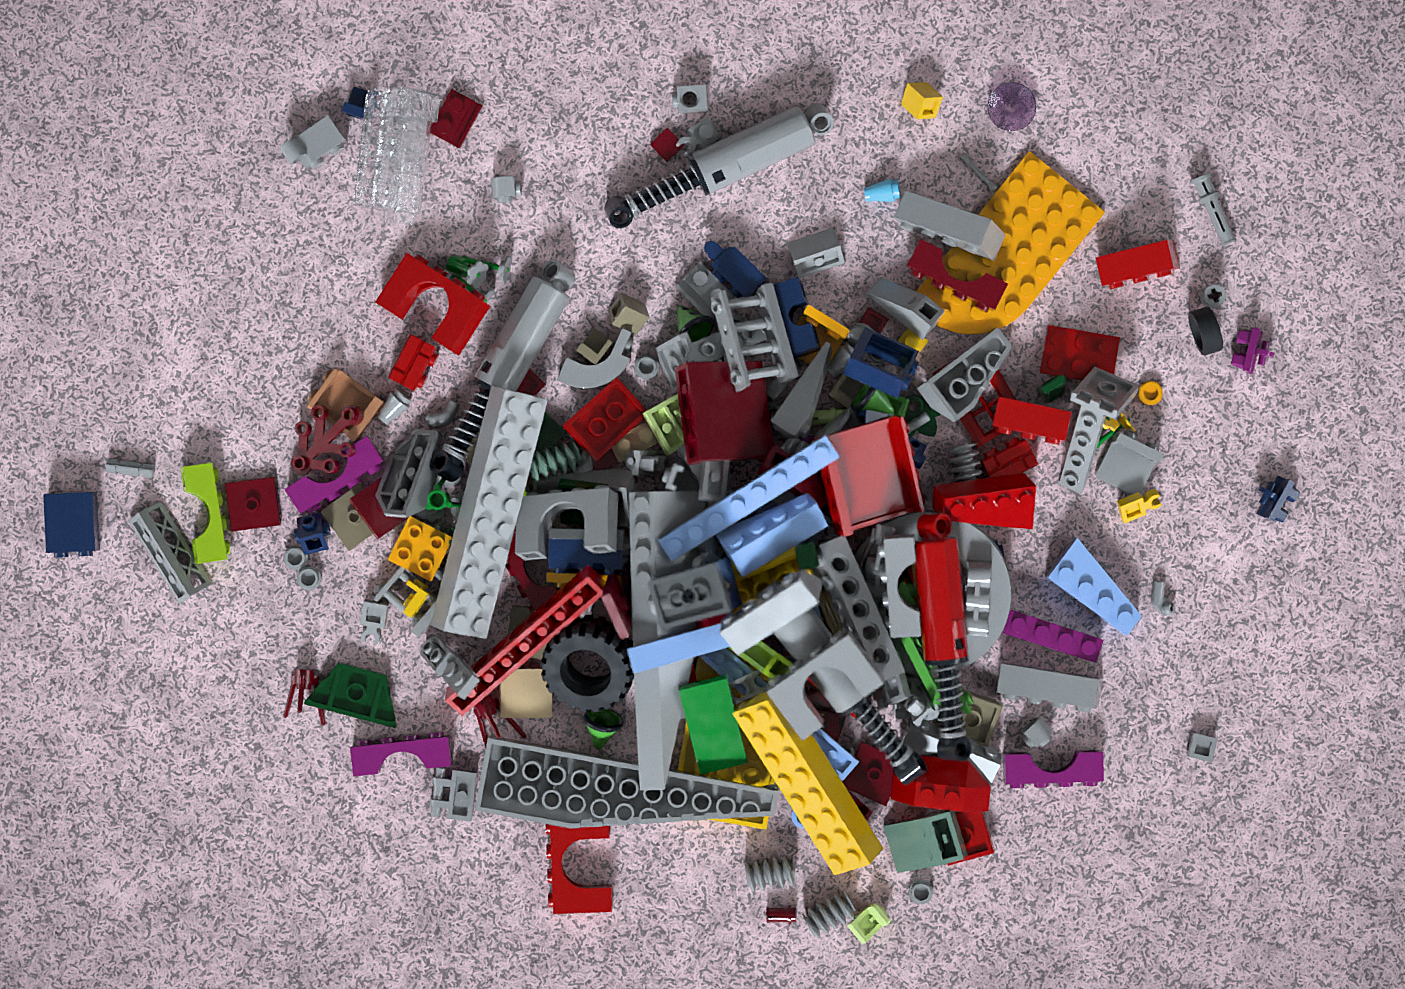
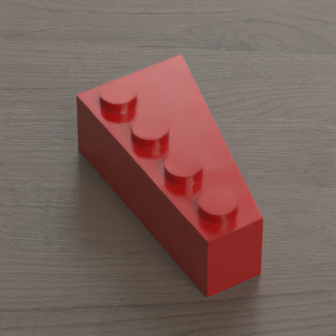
[932,473,1036,530]

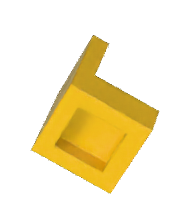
[901,82,943,119]

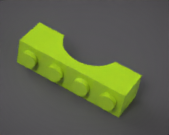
[180,463,230,565]

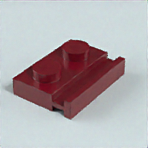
[428,89,483,149]

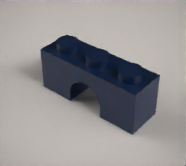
[773,277,821,359]

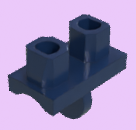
[1256,476,1300,523]

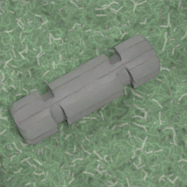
[105,458,155,478]

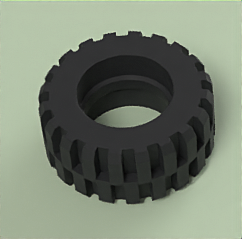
[540,614,634,712]

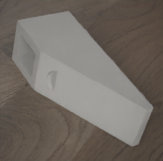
[866,278,945,340]

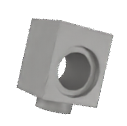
[672,84,708,114]

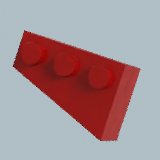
[1095,240,1180,290]
[992,397,1072,445]

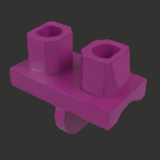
[1231,327,1275,374]

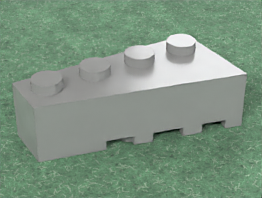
[894,190,1005,261]
[997,663,1103,712]

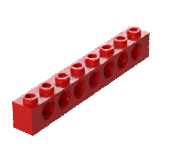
[445,565,605,716]

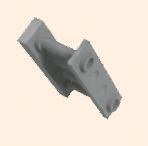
[711,283,798,392]
[374,524,451,637]

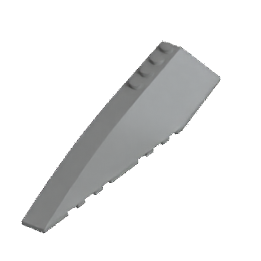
[629,491,706,790]
[475,735,779,828]

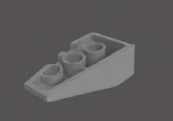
[917,327,1012,422]

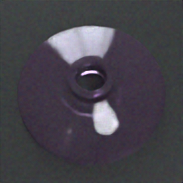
[987,82,1036,131]

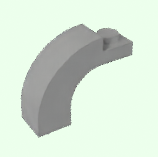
[557,328,634,389]

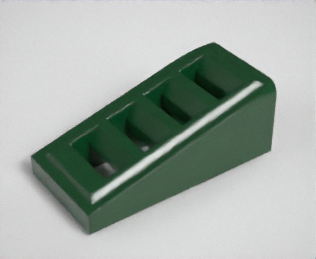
[1036,374,1066,404]
[795,540,820,570]

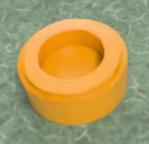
[1138,381,1163,405]

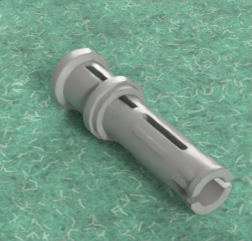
[1190,172,1236,246]

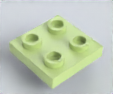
[643,394,684,456]

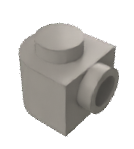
[491,176,522,203]
[1020,716,1053,750]

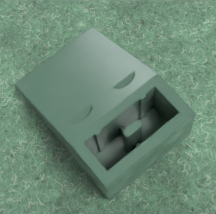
[883,810,967,873]

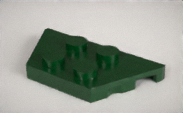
[304,662,397,728]

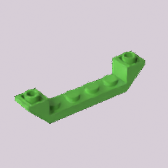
[898,577,974,714]

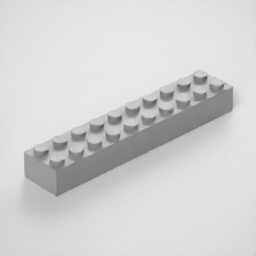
[431,386,548,639]

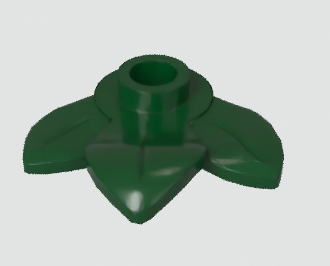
[904,394,941,437]

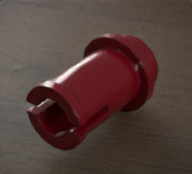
[766,905,796,925]

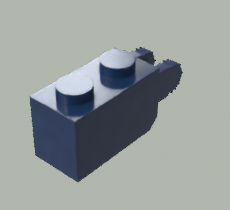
[704,241,767,298]

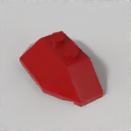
[891,755,991,812]

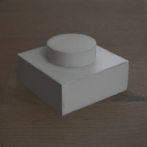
[1187,732,1218,762]

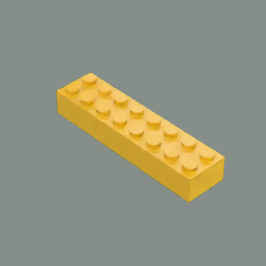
[732,691,883,875]

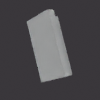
[787,228,845,278]

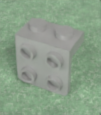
[1096,431,1164,495]

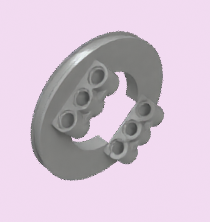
[846,510,1012,675]

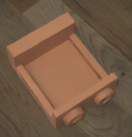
[307,367,384,442]

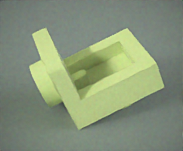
[847,903,891,944]

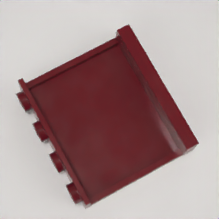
[675,361,775,465]

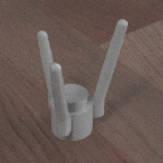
[858,523,899,582]

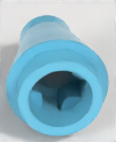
[864,178,901,202]

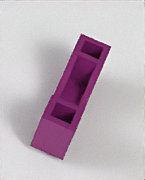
[284,436,385,515]
[1002,610,1104,663]
[350,731,453,777]
[1003,750,1104,788]

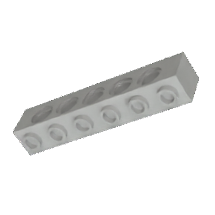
[815,536,905,681]

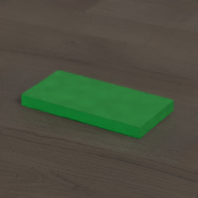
[678,675,748,775]

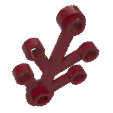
[291,405,364,476]

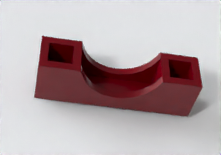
[906,239,1008,313]
[505,526,558,614]

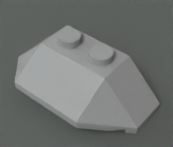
[375,429,440,518]

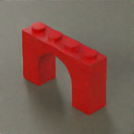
[375,253,491,356]
[545,824,613,914]

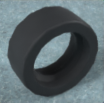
[1188,306,1223,356]

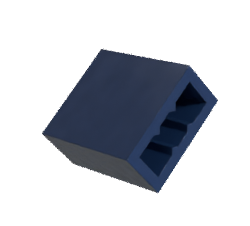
[43,492,100,558]

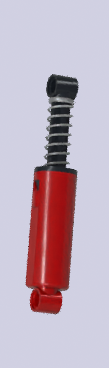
[914,514,972,761]

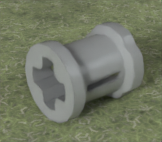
[1200,285,1226,308]

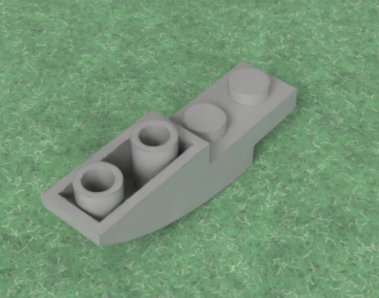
[420,634,480,699]

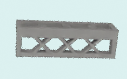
[129,501,212,604]

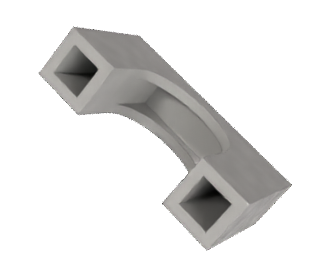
[515,485,618,560]
[767,630,884,740]

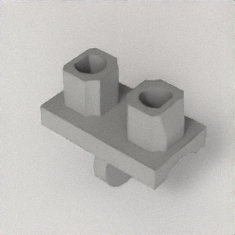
[625,449,669,475]
[905,682,940,727]

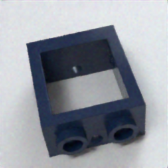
[843,327,919,398]

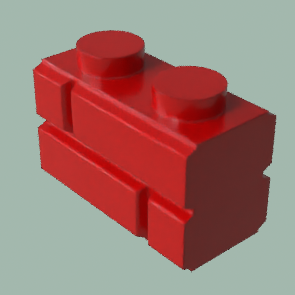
[388,334,439,392]
[980,437,1039,478]

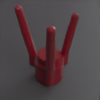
[283,669,326,725]
[473,695,527,748]

